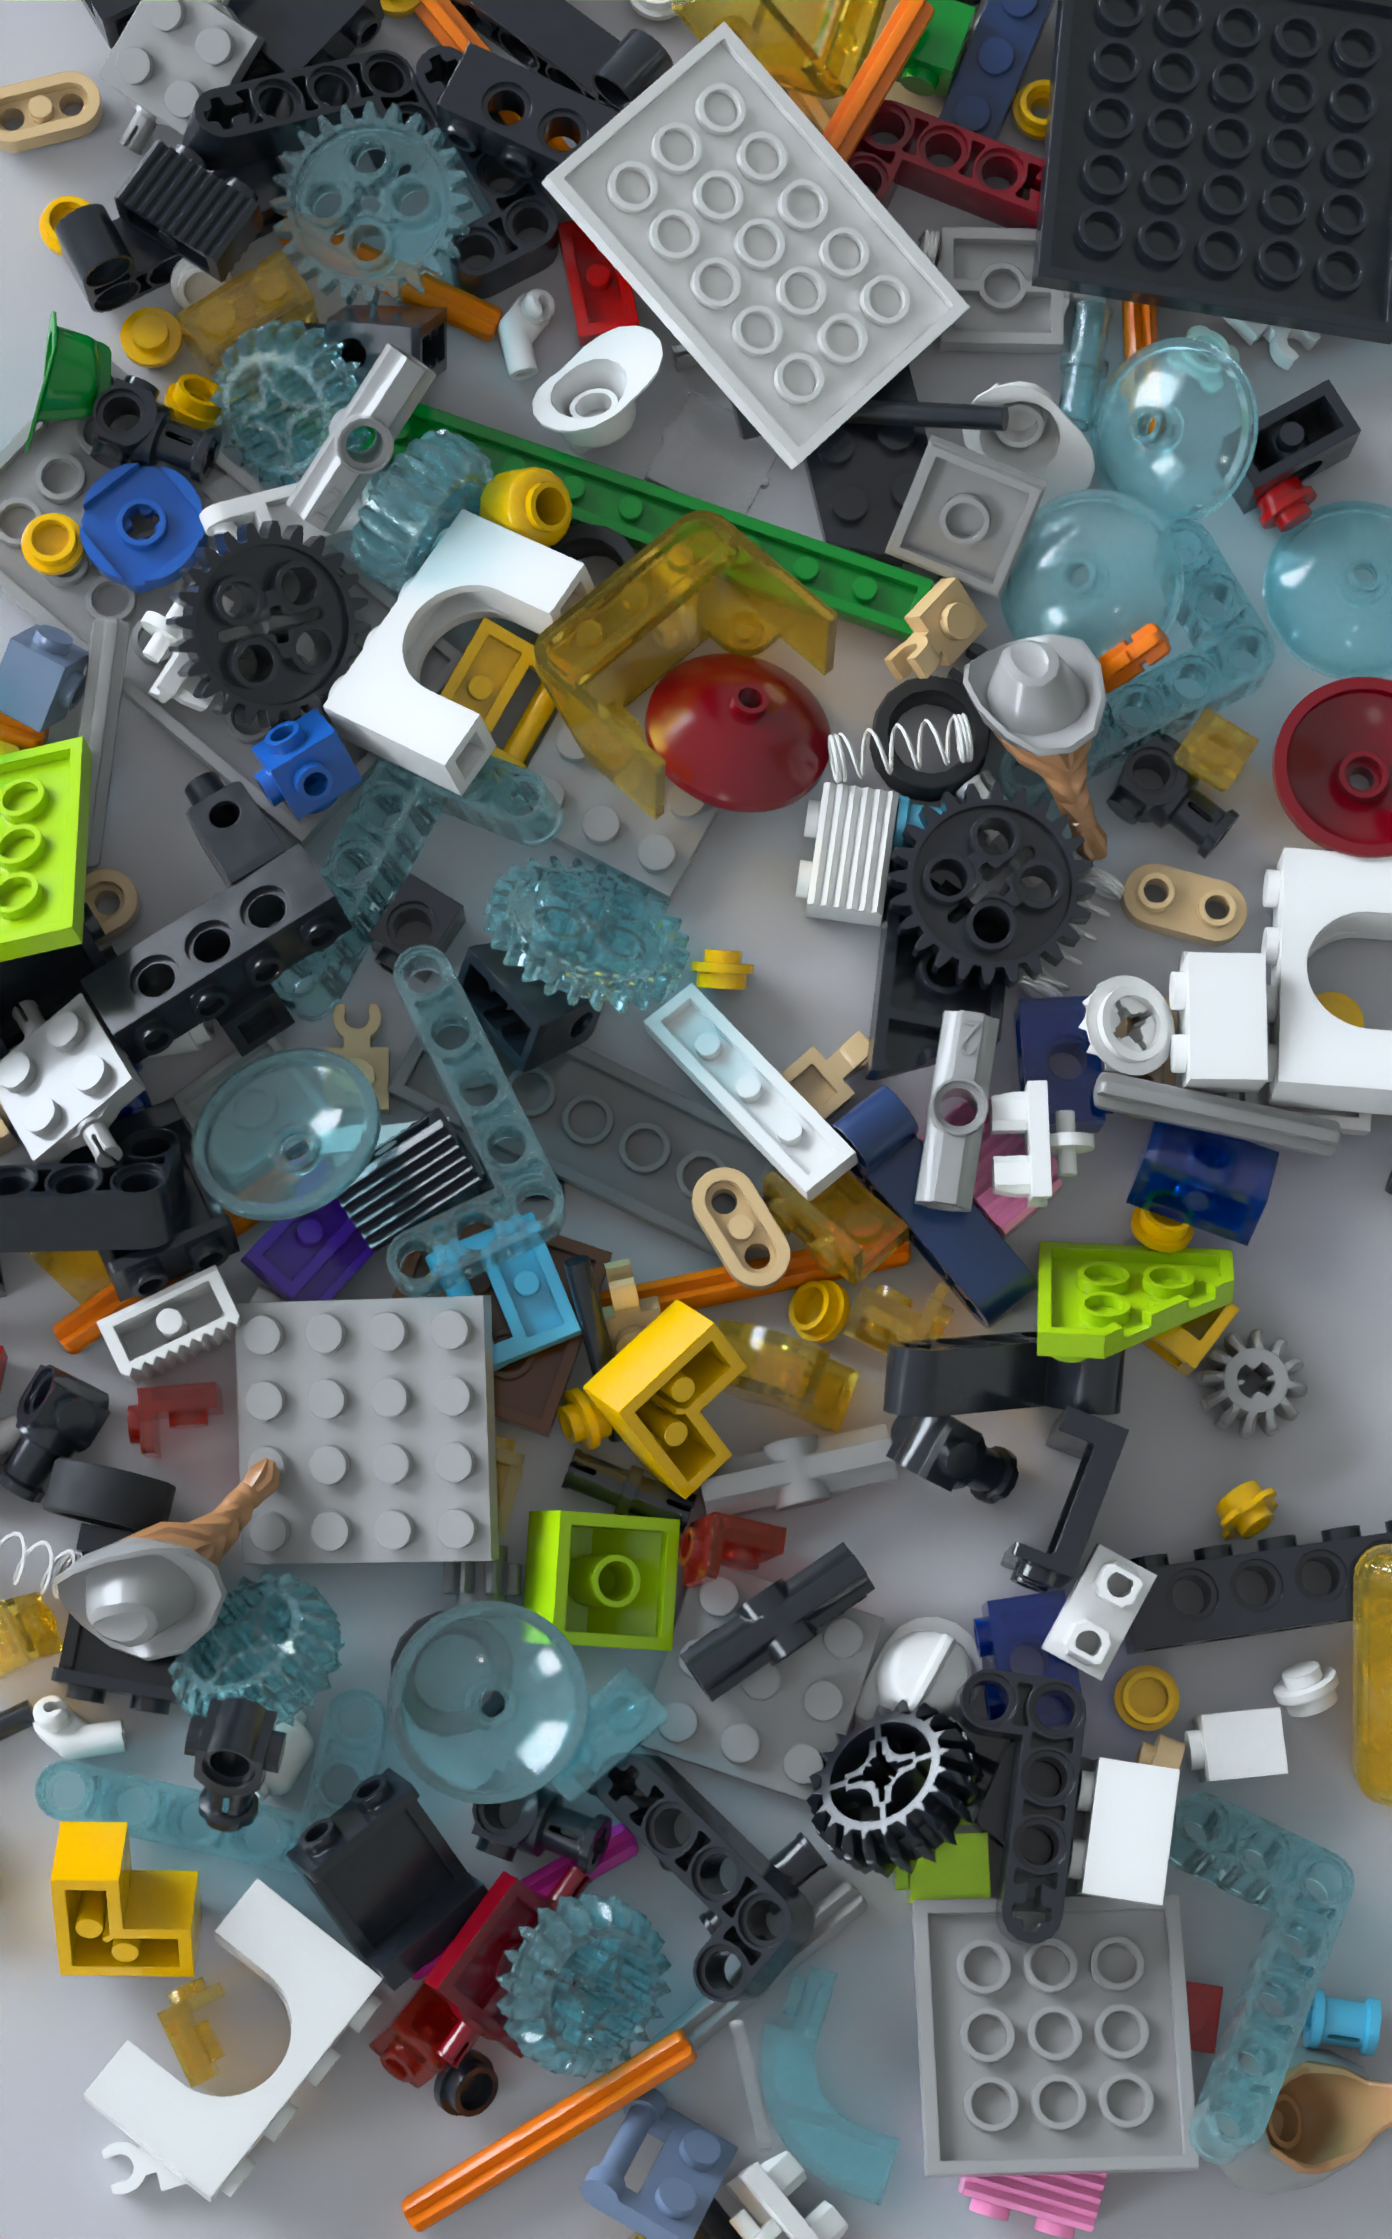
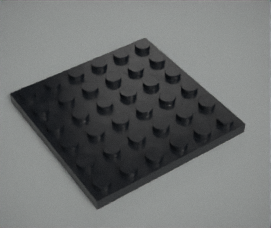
[1032,0,1392,345]

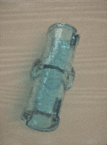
[1059,301,1114,432]

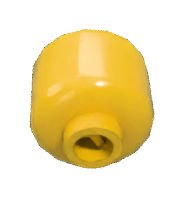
[479,467,572,547]

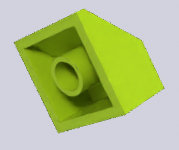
[521,1510,680,1651]

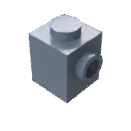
[0,624,89,733]

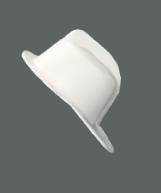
[532,326,664,455]
[962,381,1095,509]
[854,1616,983,1726]

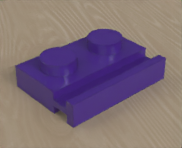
[240,1164,374,1302]

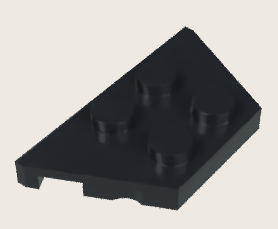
[804,364,946,578]
[865,855,1006,1081]

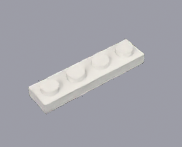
[643,983,858,1203]

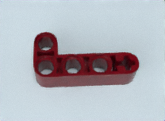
[847,100,1043,229]

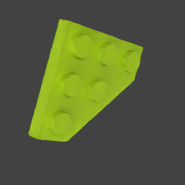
[1037,1241,1234,1363]

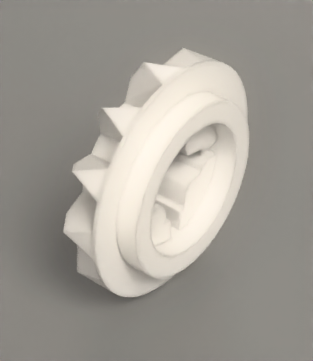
[1078,975,1175,1077]

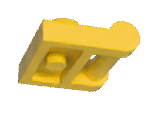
[440,617,580,784]

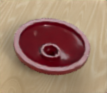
[645,653,831,813]
[1272,677,1392,858]

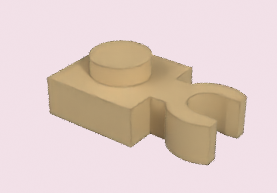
[325,1003,390,1115]

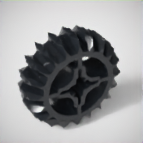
[806,1699,984,1878]

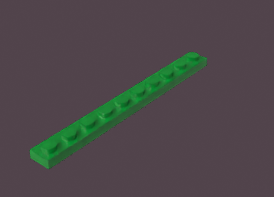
[339,384,934,641]

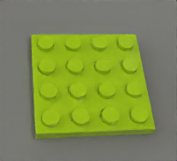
[0,736,92,962]

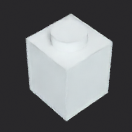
[1185,1707,1289,1784]

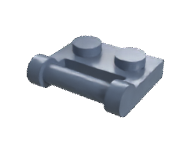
[580,2088,738,2239]

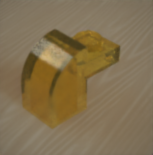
[718,1319,860,1433]

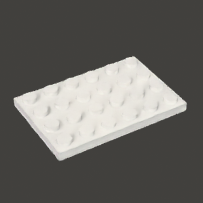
[541,21,970,470]

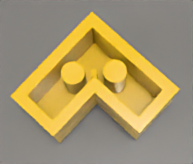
[582,1299,747,1500]
[50,1821,202,1977]

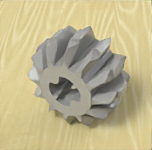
[1195,1329,1308,1440]

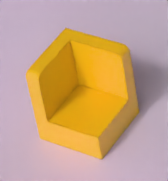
[1141,1303,1240,1377]

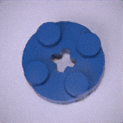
[80,463,209,593]

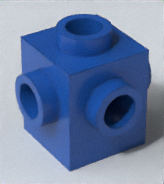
[251,708,363,821]

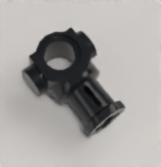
[90,375,222,484]
[1106,734,1240,859]
[0,1364,111,1503]
[886,1415,1019,1504]
[184,1698,287,1832]
[471,1760,612,1874]

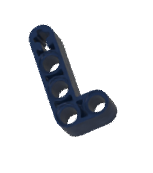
[831,1085,1038,1328]

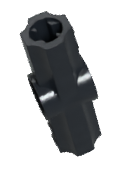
[680,1542,875,1702]

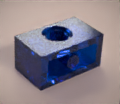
[1013,995,1114,1137]
[1126,1121,1280,1246]
[973,1589,1082,1728]

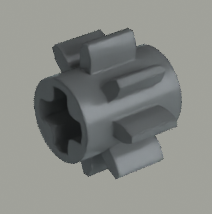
[442,1545,522,1613]

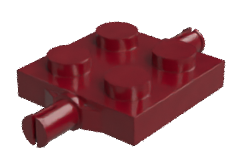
[423,1864,600,2069]

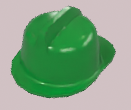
[25,311,112,454]

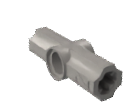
[286,342,436,535]
[915,1010,999,1212]
[699,1424,898,1522]

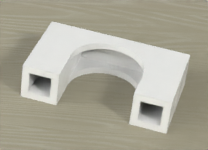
[323,509,599,796]
[1261,847,1392,1115]
[83,1878,384,2203]

